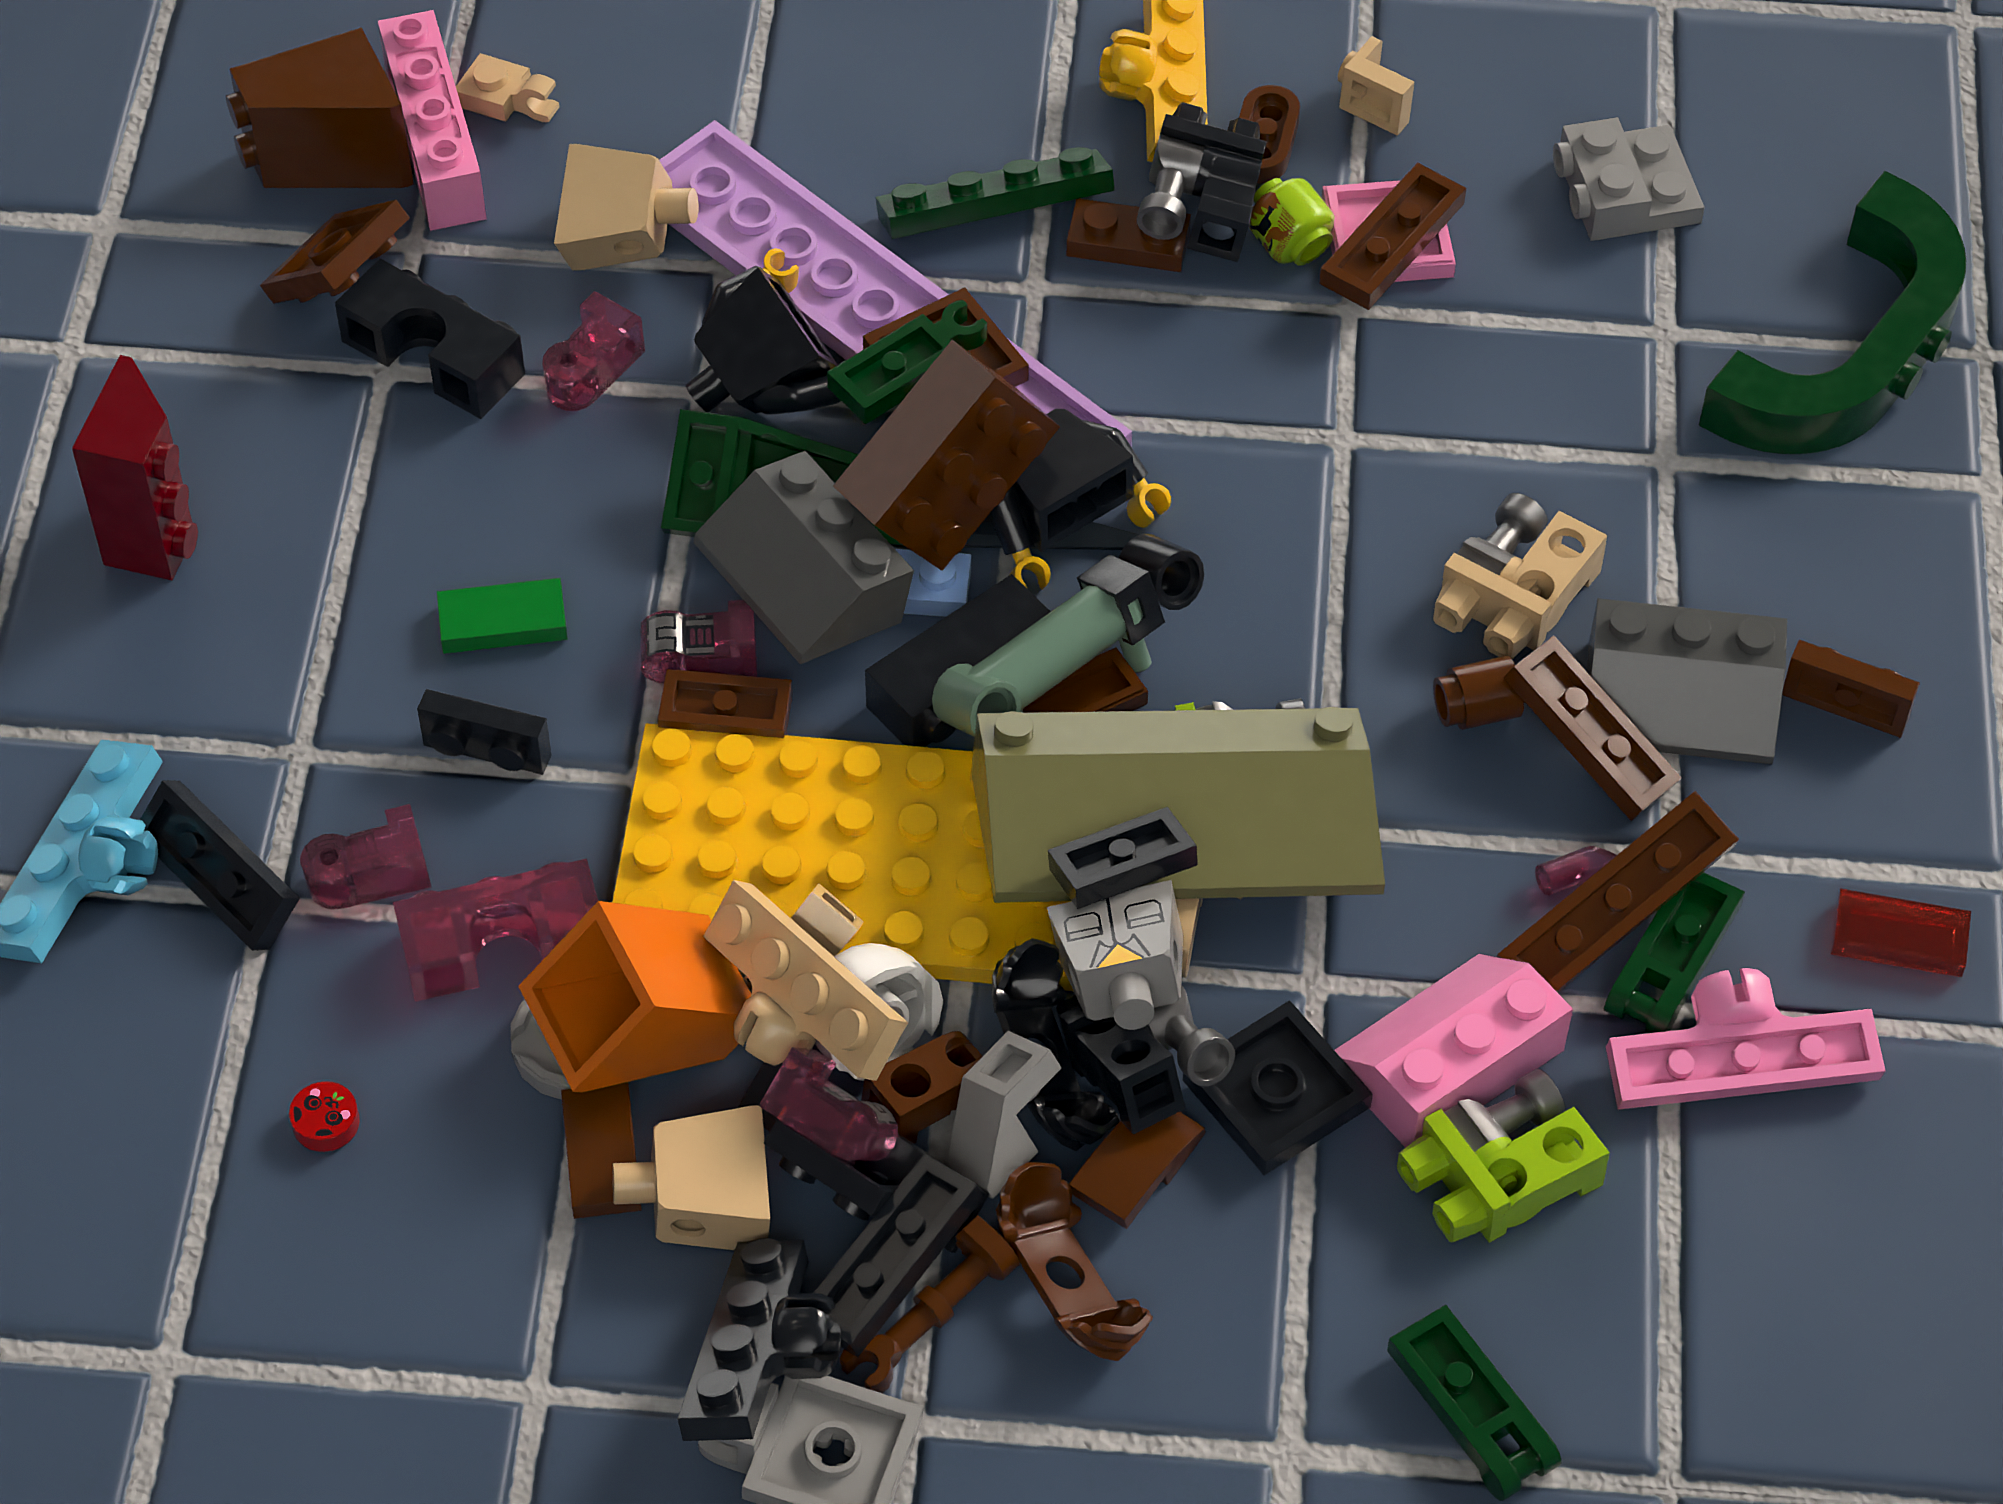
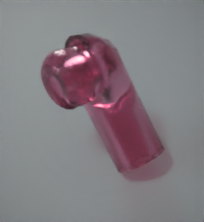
[1535,846,1617,896]

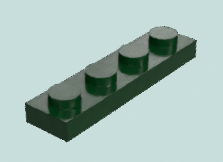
[875,147,1115,239]

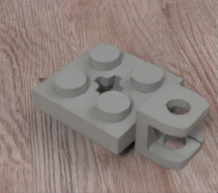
[698,1376,924,1504]

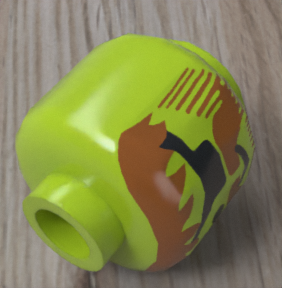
[1249,178,1335,266]

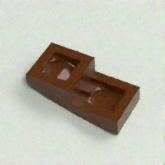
[1069,1112,1206,1229]

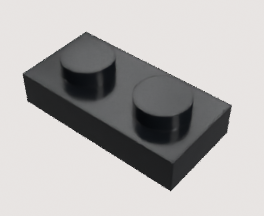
[417,689,552,775]
[1048,807,1198,909]

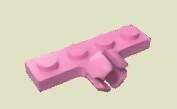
[1606,968,1885,1110]

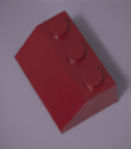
[72,355,198,581]

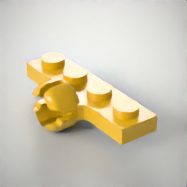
[1099,0,1208,162]

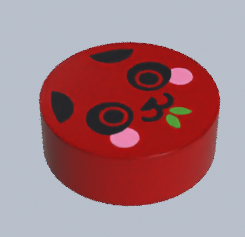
[289,1081,360,1152]

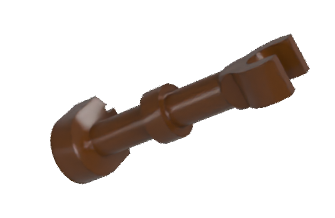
[840,1215,1020,1394]

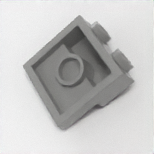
[1553,117,1705,241]

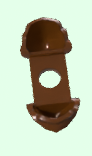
[996,1162,1153,1361]

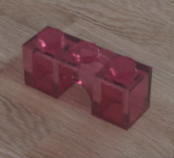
[393,858,598,1002]

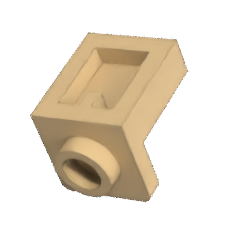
[1338,36,1415,136]

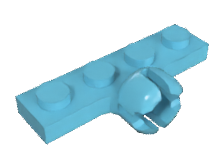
[0,739,163,963]

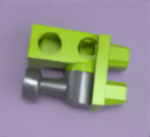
[1397,1069,1610,1243]

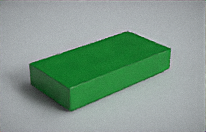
[437,578,568,654]

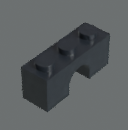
[335,259,525,419]

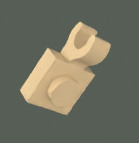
[456,53,560,122]

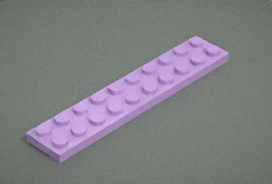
[659,120,1132,446]

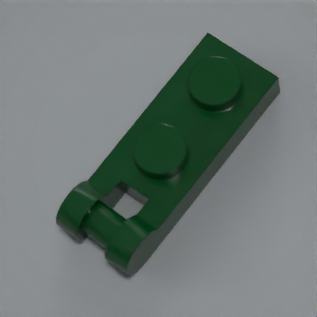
[1603,872,1745,1033]
[1387,1304,1562,1501]

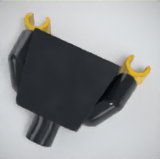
[686,248,841,415]
[990,409,1171,590]

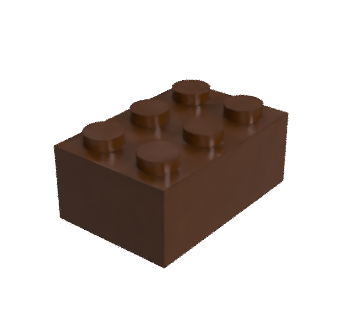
[833,340,1060,571]

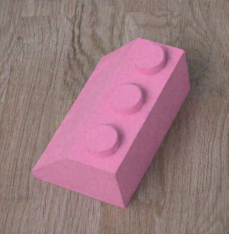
[1334,954,1573,1148]

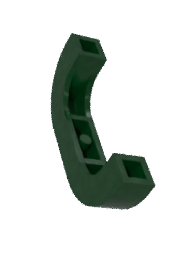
[1699,171,1967,454]

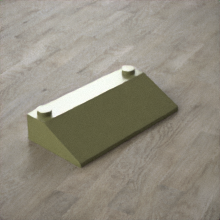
[971,707,1385,903]

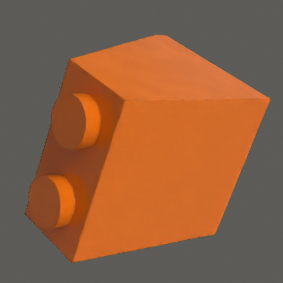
[518,901,754,1092]

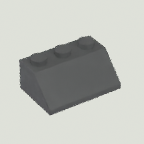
[693,451,914,664]
[1587,598,1787,764]

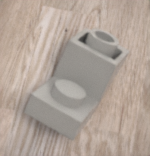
[946,1031,1061,1199]

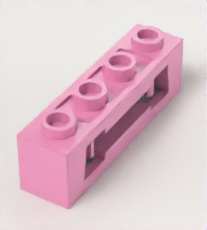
[378,10,487,231]

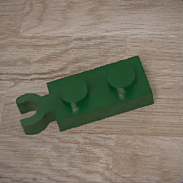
[827,300,987,424]

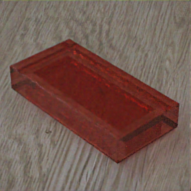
[1831,889,1971,977]

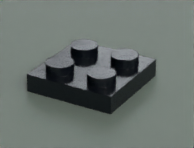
[1182,1000,1373,1176]

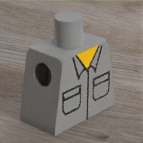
[1047,880,1183,1030]

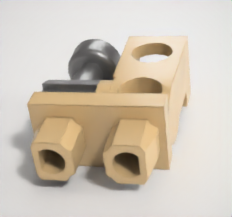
[1433,493,1607,659]

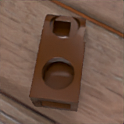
[860,1031,983,1144]

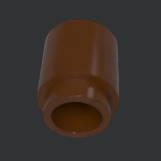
[1433,656,1525,730]

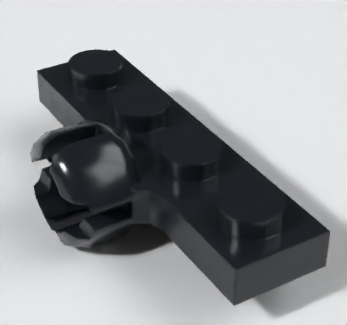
[677,1238,841,1441]

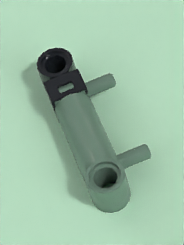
[932,534,1205,737]

